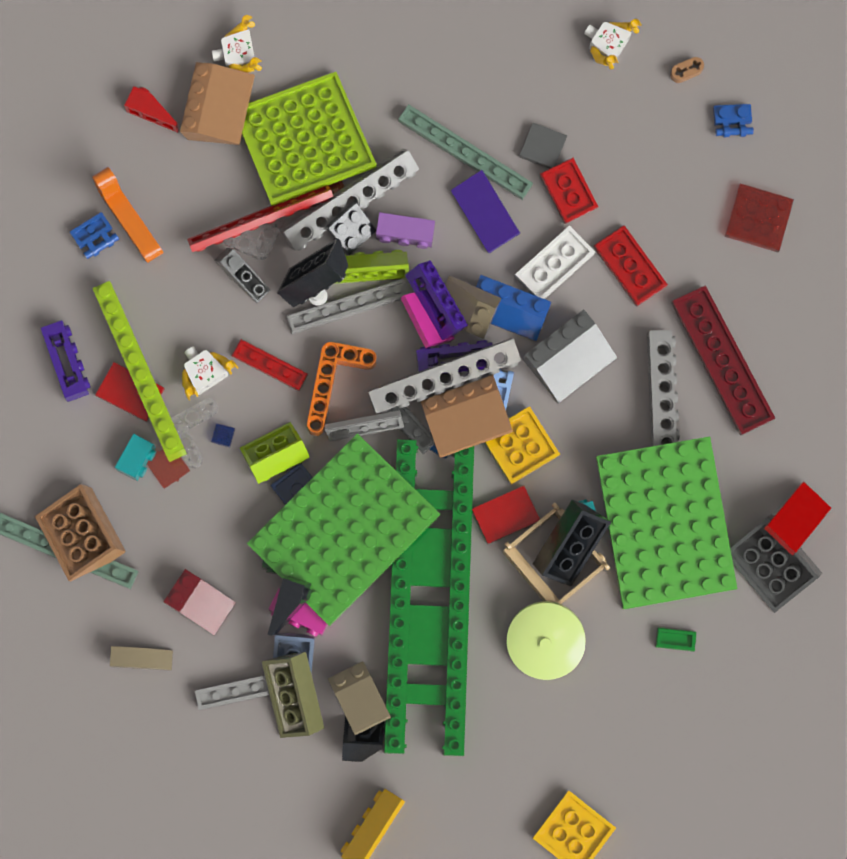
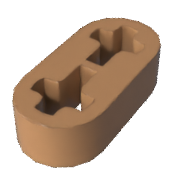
[670,57,704,83]

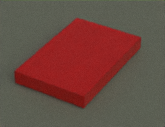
[540,158,598,224]
[96,362,165,422]
[472,486,540,545]

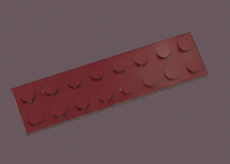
[671,285,776,436]

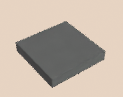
[519,123,567,169]

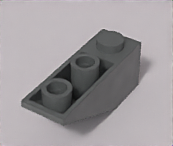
[214,248,270,303]

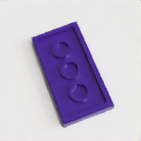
[451,170,521,254]

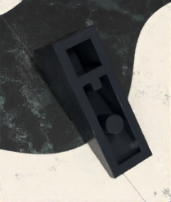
[267,576,312,636]

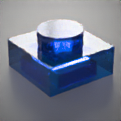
[211,423,235,448]

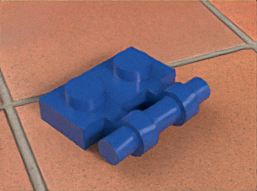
[713,104,754,138]
[70,212,119,259]

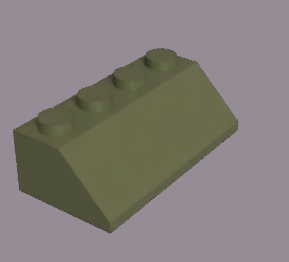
[262,652,324,738]

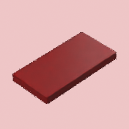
[593,225,668,306]
[764,481,831,555]

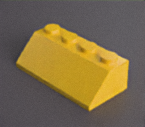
[340,789,405,859]

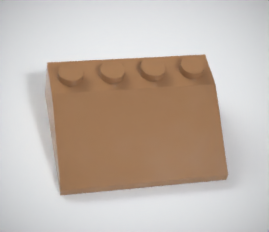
[180,62,255,145]
[421,375,513,458]
[35,484,126,582]

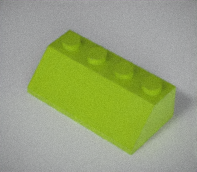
[334,250,409,284]

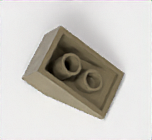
[445,276,501,339]
[328,661,391,735]

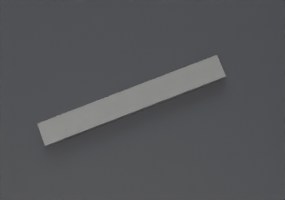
[286,278,425,335]

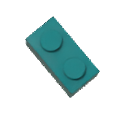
[115,434,157,481]

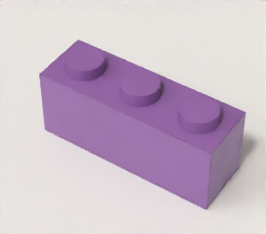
[376,212,435,249]

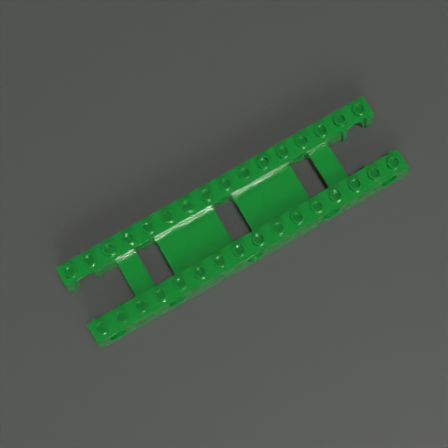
[384,439,474,757]

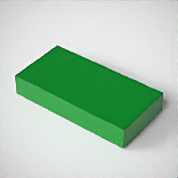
[655,627,697,652]

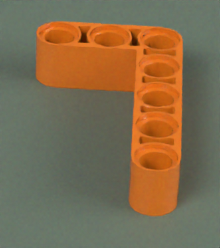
[92,167,163,263]
[307,342,376,436]

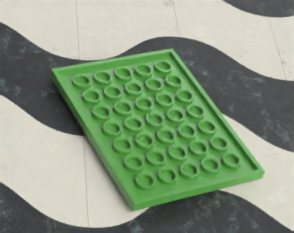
[247,433,440,626]
[596,436,738,609]

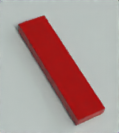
[232,339,308,391]

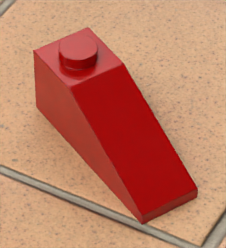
[124,86,179,133]

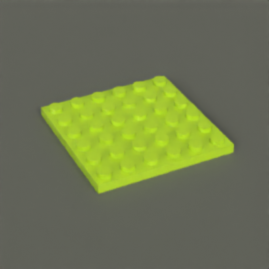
[242,72,377,206]

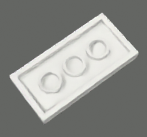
[515,225,595,299]

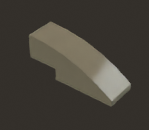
[110,646,173,670]

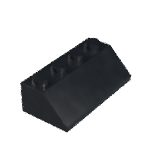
[277,238,348,308]
[533,499,611,586]

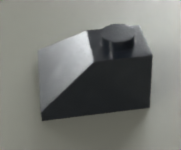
[342,716,384,762]

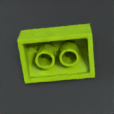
[240,422,310,484]

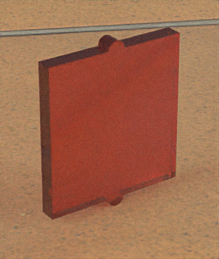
[147,450,190,489]

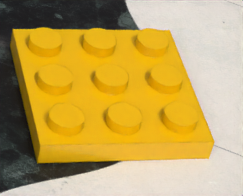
[484,406,560,485]
[532,790,616,859]

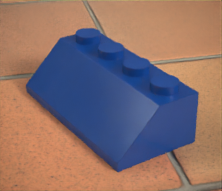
[476,275,551,341]

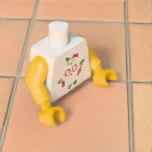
[212,15,262,73]
[584,19,642,70]
[182,347,239,401]

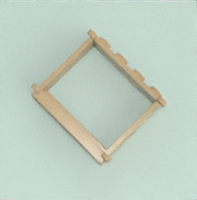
[502,503,610,604]

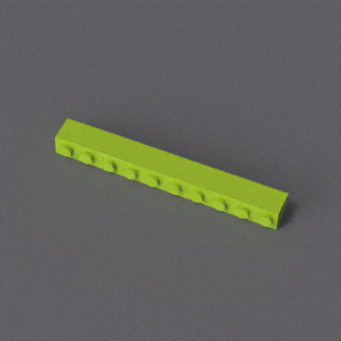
[92,281,187,462]

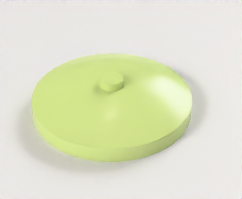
[507,601,585,680]

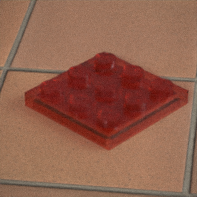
[725,183,794,252]

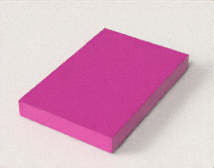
[401,293,455,348]

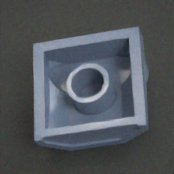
[273,633,315,675]

